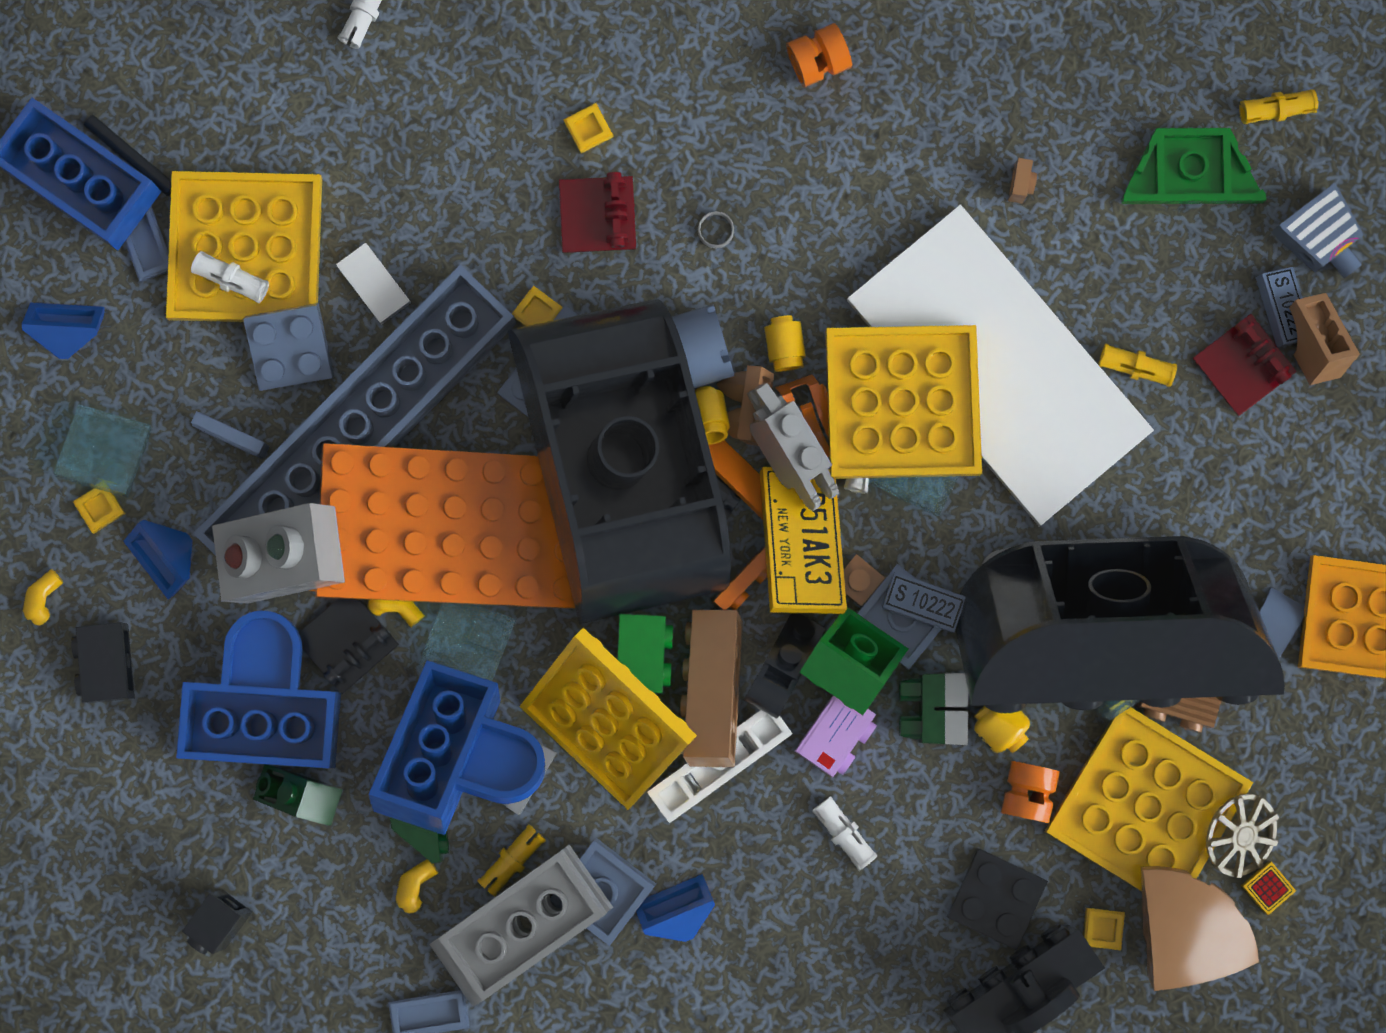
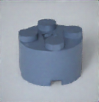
[672,304,735,388]

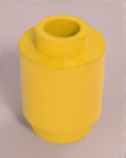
[764,315,806,372]
[695,386,730,445]

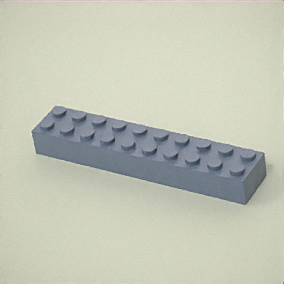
[193,264,517,555]

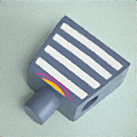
[1272,183,1363,278]

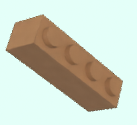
[680,610,743,767]

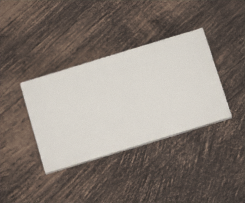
[847,204,1154,527]

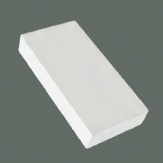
[336,243,411,325]

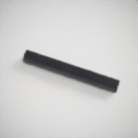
[84,115,171,196]

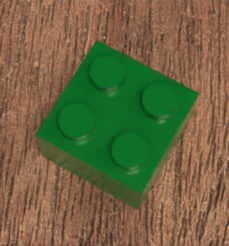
[800,607,909,715]
[618,614,673,695]

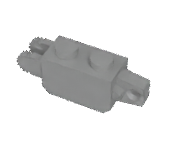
[747,383,839,511]

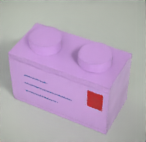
[794,695,877,777]

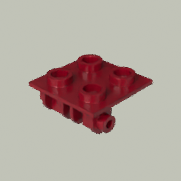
[559,172,636,253]
[1192,314,1297,417]

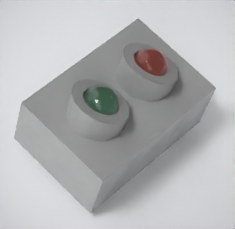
[212,503,345,604]

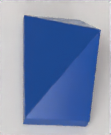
[22,303,104,359]
[123,520,193,600]
[636,874,715,942]

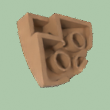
[1141,866,1259,991]

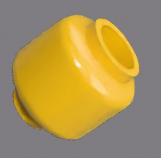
[974,706,1030,753]

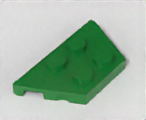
[1121,128,1266,204]

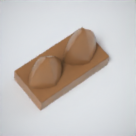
[717,365,774,446]

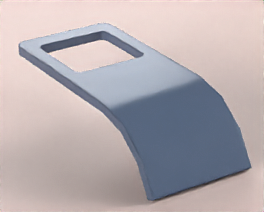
[1259,587,1305,659]

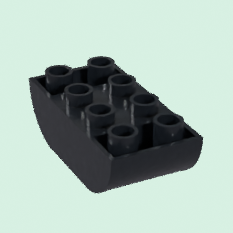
[508,299,731,625]
[955,536,1285,713]

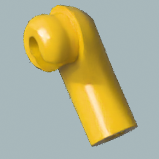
[23,569,64,625]
[368,600,425,628]
[396,859,439,914]

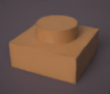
[1008,158,1037,204]
[844,554,885,607]

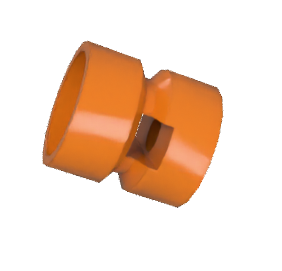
[786,23,852,88]
[1001,761,1060,823]

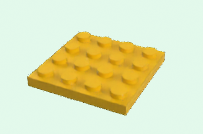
[166,171,322,322]
[825,325,982,479]
[519,628,697,810]
[1044,703,1254,892]

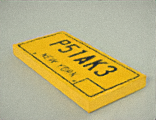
[760,467,847,614]

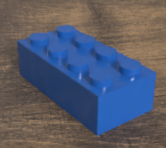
[0,97,162,251]

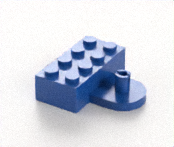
[176,611,341,768]
[368,660,545,835]

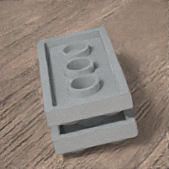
[429,845,613,1007]

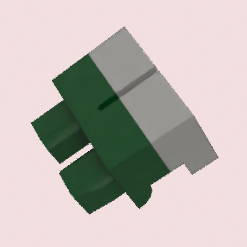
[899,673,968,745]

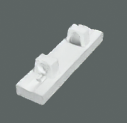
[647,710,793,823]

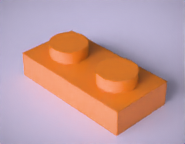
[712,547,767,610]

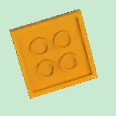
[1298,555,1386,679]

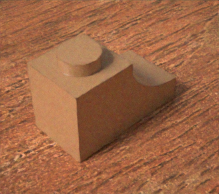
[1289,293,1360,385]

